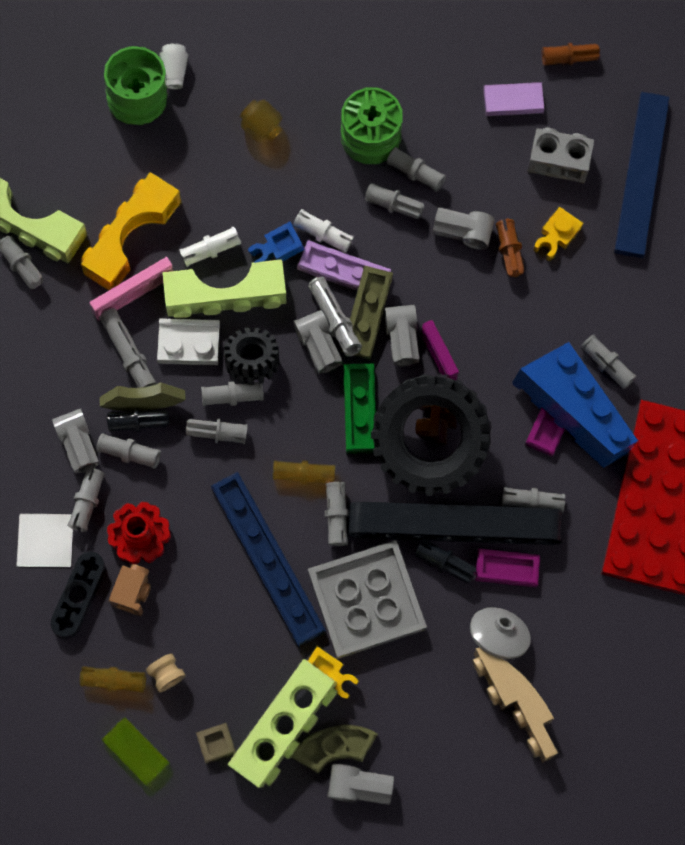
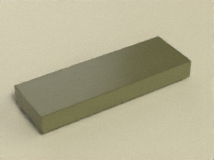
[341,265,393,360]

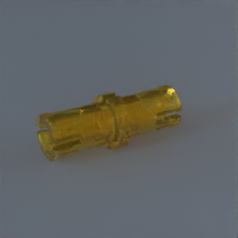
[273,460,335,485]
[80,666,146,693]

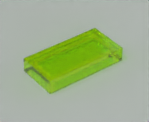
[101,717,170,786]

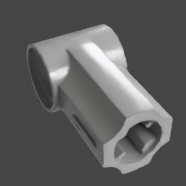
[432,207,495,250]
[384,305,419,367]
[293,310,342,374]
[52,408,100,474]
[328,765,394,805]

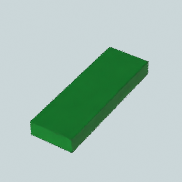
[344,364,375,454]

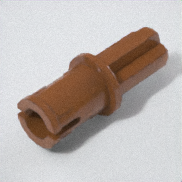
[542,43,600,66]
[496,219,525,278]

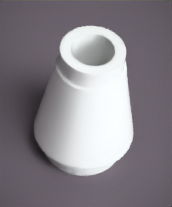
[160,44,188,89]

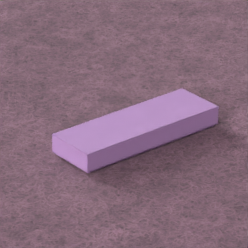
[297,240,391,291]

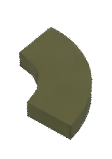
[100,382,185,411]
[291,725,378,774]

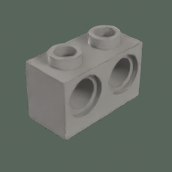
[527,128,594,183]

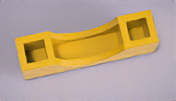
[81,172,181,290]

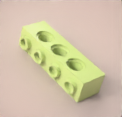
[228,659,338,788]

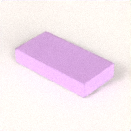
[483,82,544,116]

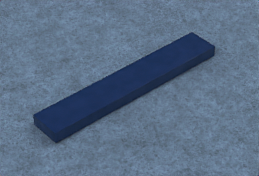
[614,91,669,259]
[211,472,326,647]

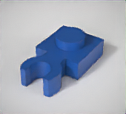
[248,222,305,262]

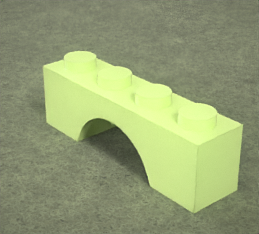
[0,178,87,264]
[162,260,286,319]

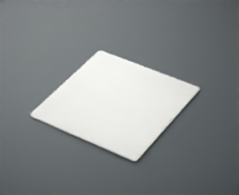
[17,514,73,567]

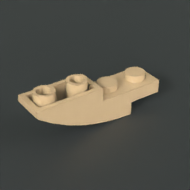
[472,647,557,762]

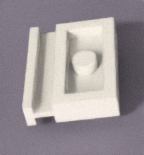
[157,319,220,365]

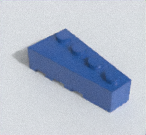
[512,342,638,468]

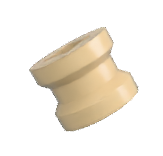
[146,654,186,692]

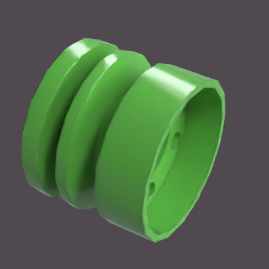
[104,46,167,125]
[341,88,403,164]

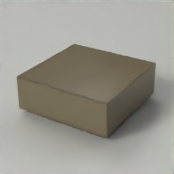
[196,723,236,764]

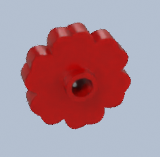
[107,501,171,565]

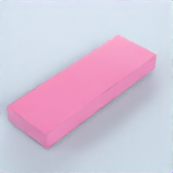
[89,257,173,321]

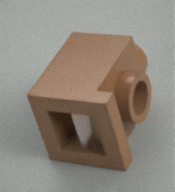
[109,564,151,617]

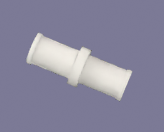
[293,209,354,253]
[179,227,241,267]

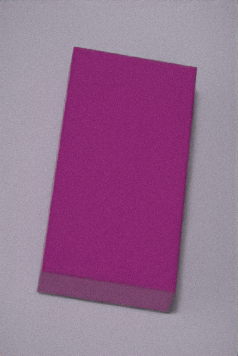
[421,320,459,380]
[525,408,565,457]
[475,548,540,588]

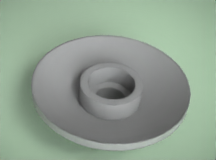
[470,607,531,659]

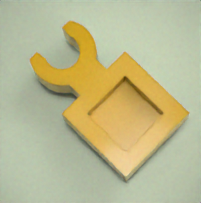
[533,207,583,261]
[308,646,359,699]

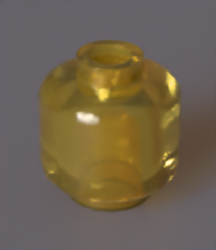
[239,99,282,143]

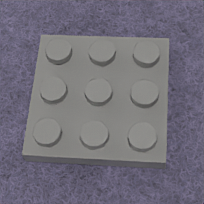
[308,540,427,659]

